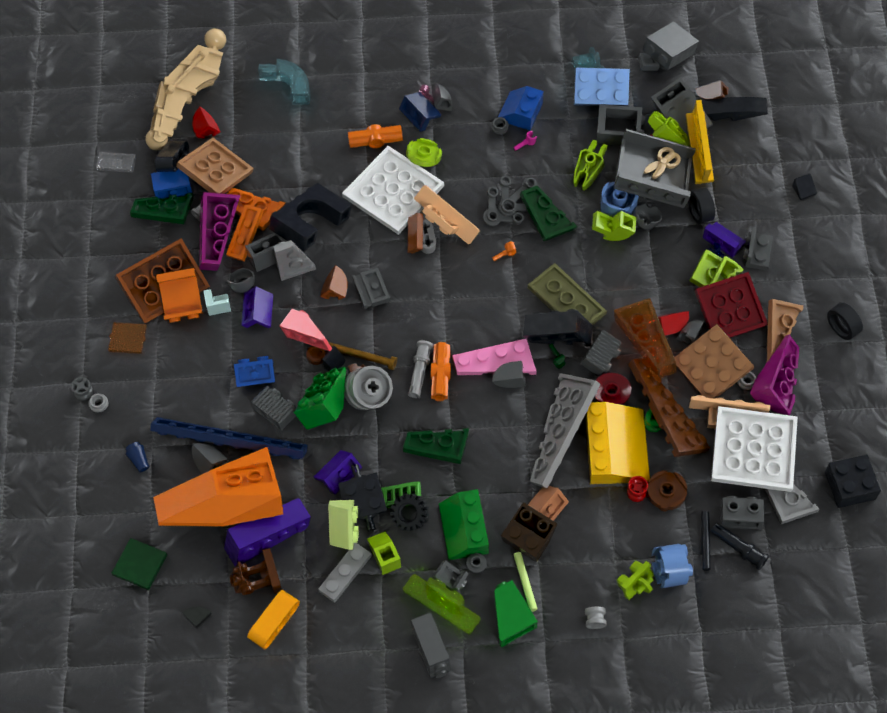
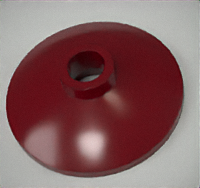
[594,373,631,405]

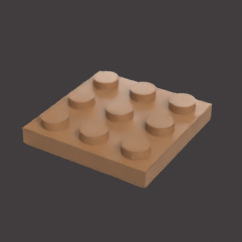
[176,137,254,194]
[672,324,754,399]

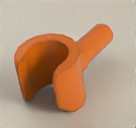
[492,241,516,261]

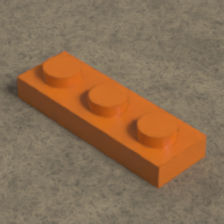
[226,204,264,262]

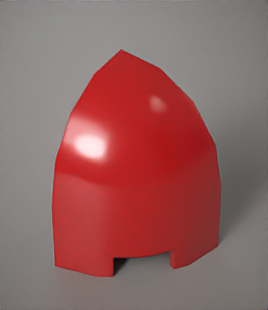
[192,106,221,139]
[655,311,689,336]

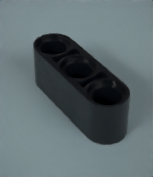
[155,141,189,172]

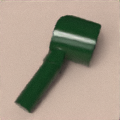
[549,344,566,369]

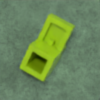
[592,211,636,241]

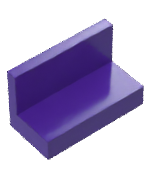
[703,222,745,258]
[241,286,273,328]
[314,450,362,494]

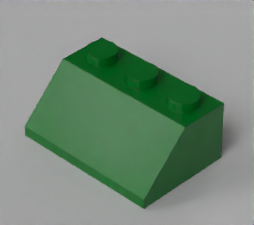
[439,489,489,560]

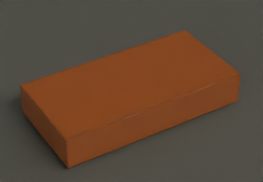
[408,213,423,254]

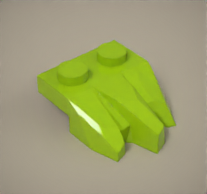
[689,249,744,287]

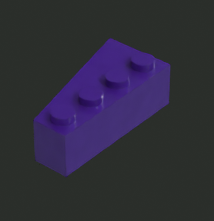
[224,498,311,567]

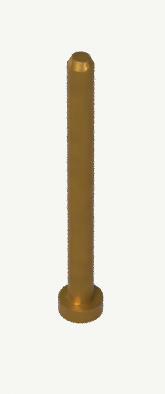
[328,342,397,370]

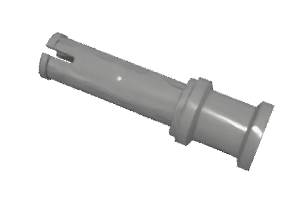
[408,340,433,398]

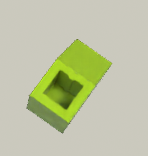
[367,531,401,575]

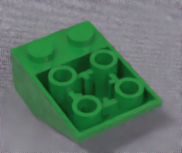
[294,366,346,430]

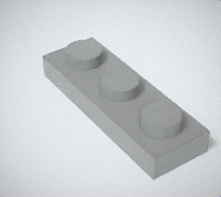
[318,543,372,603]

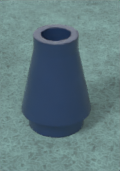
[125,442,150,472]

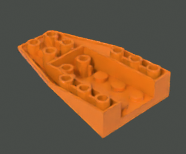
[153,447,283,526]

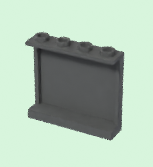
[614,129,696,208]

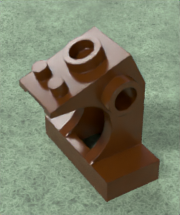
[230,548,282,595]

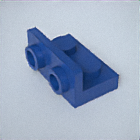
[234,356,275,387]

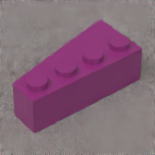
[199,192,240,271]

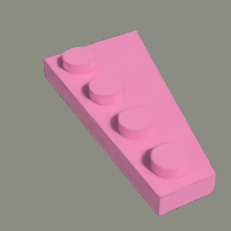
[452,339,536,375]

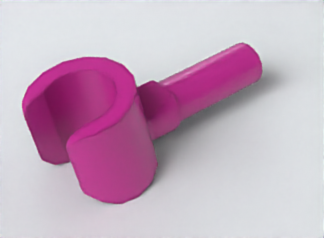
[513,131,537,151]

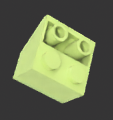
[328,500,359,550]

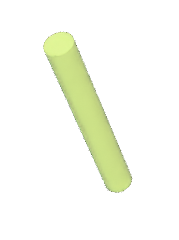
[513,552,537,612]

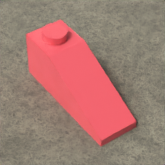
[280,309,332,351]

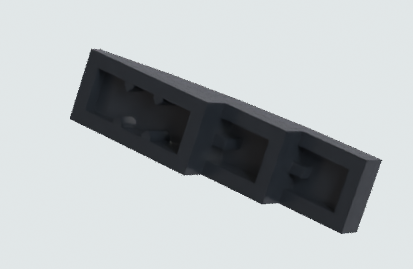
[702,97,768,121]

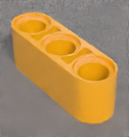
[247,590,300,650]

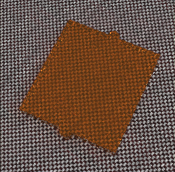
[108,322,147,354]

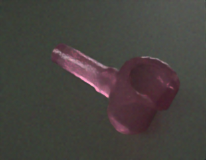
[419,84,434,103]

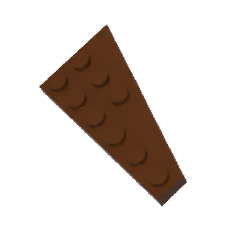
[628,359,711,457]

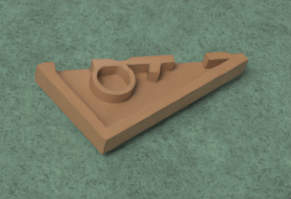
[767,299,803,362]

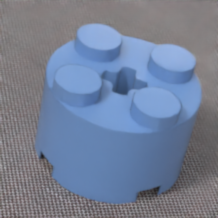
[600,181,639,217]
[652,544,693,588]

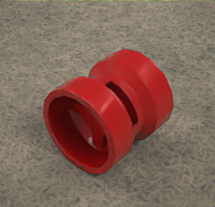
[627,476,648,502]

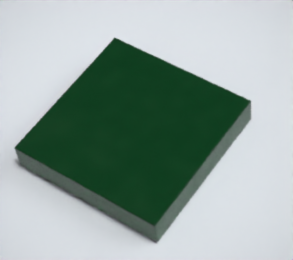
[112,538,167,590]

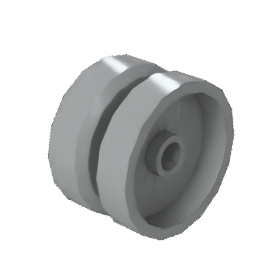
[344,366,393,410]

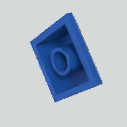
[498,86,544,131]

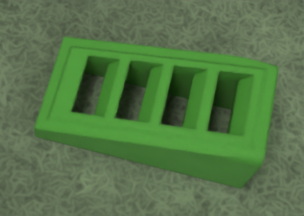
[381,481,421,507]

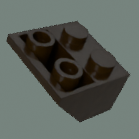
[501,502,558,563]

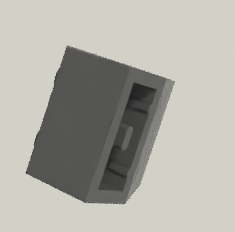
[651,77,713,139]

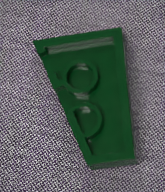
[520,186,577,241]
[130,193,193,224]
[403,428,470,464]

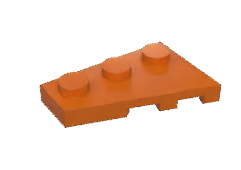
[227,188,286,231]

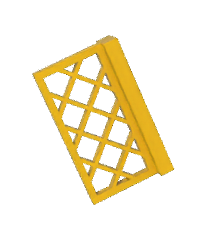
[686,100,714,184]

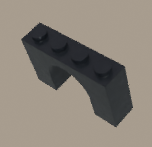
[269,183,352,252]

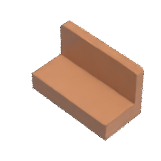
[528,486,569,521]

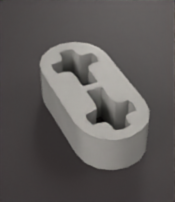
[421,220,436,254]

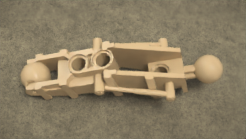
[146,28,226,151]

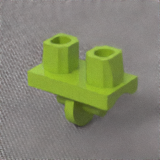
[617,561,654,600]

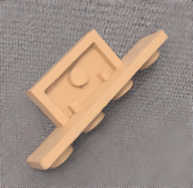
[414,185,480,244]
[689,395,770,429]

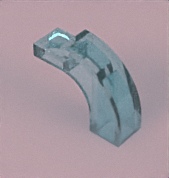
[258,59,310,105]

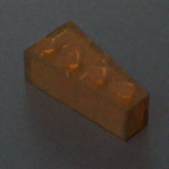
[614,298,676,378]

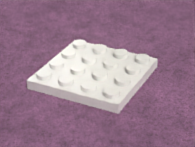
[342,146,444,235]
[711,406,798,492]

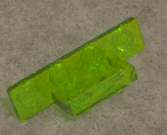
[403,574,481,635]

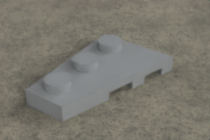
[273,240,316,281]
[764,483,819,524]

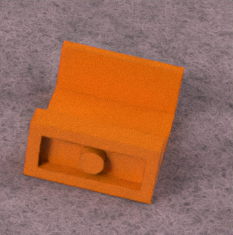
[156,268,203,323]

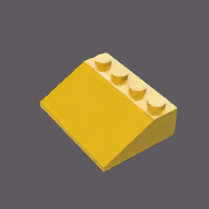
[585,402,650,484]

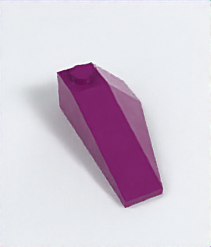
[750,334,799,415]

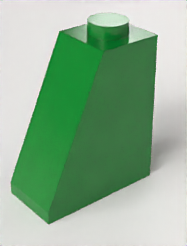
[494,580,538,648]

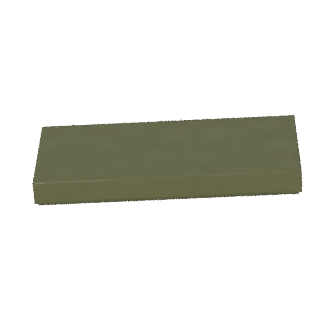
[527,263,607,325]

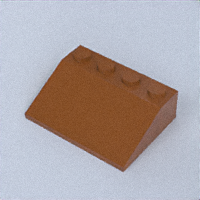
[115,238,210,324]

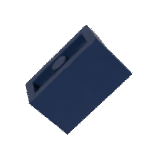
[399,92,441,132]

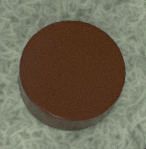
[306,346,326,365]

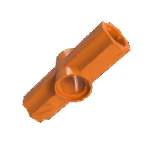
[348,124,403,148]
[431,342,451,401]

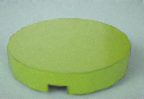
[406,138,442,167]

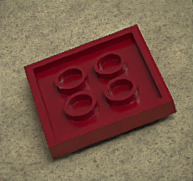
[694,272,768,338]

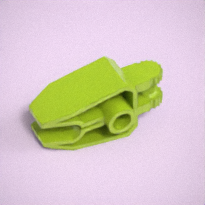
[648,111,690,147]
[574,140,607,190]

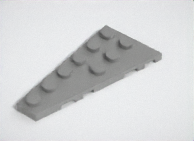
[530,373,600,488]

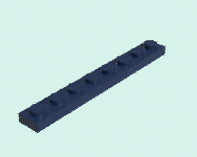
[150,417,308,459]

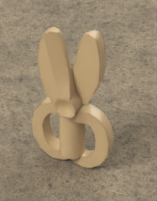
[644,147,681,179]

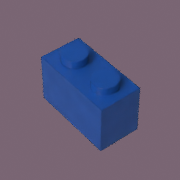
[151,169,192,199]

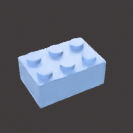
[574,68,630,106]

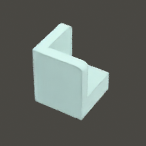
[204,289,231,316]

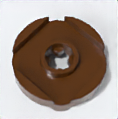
[647,471,687,511]

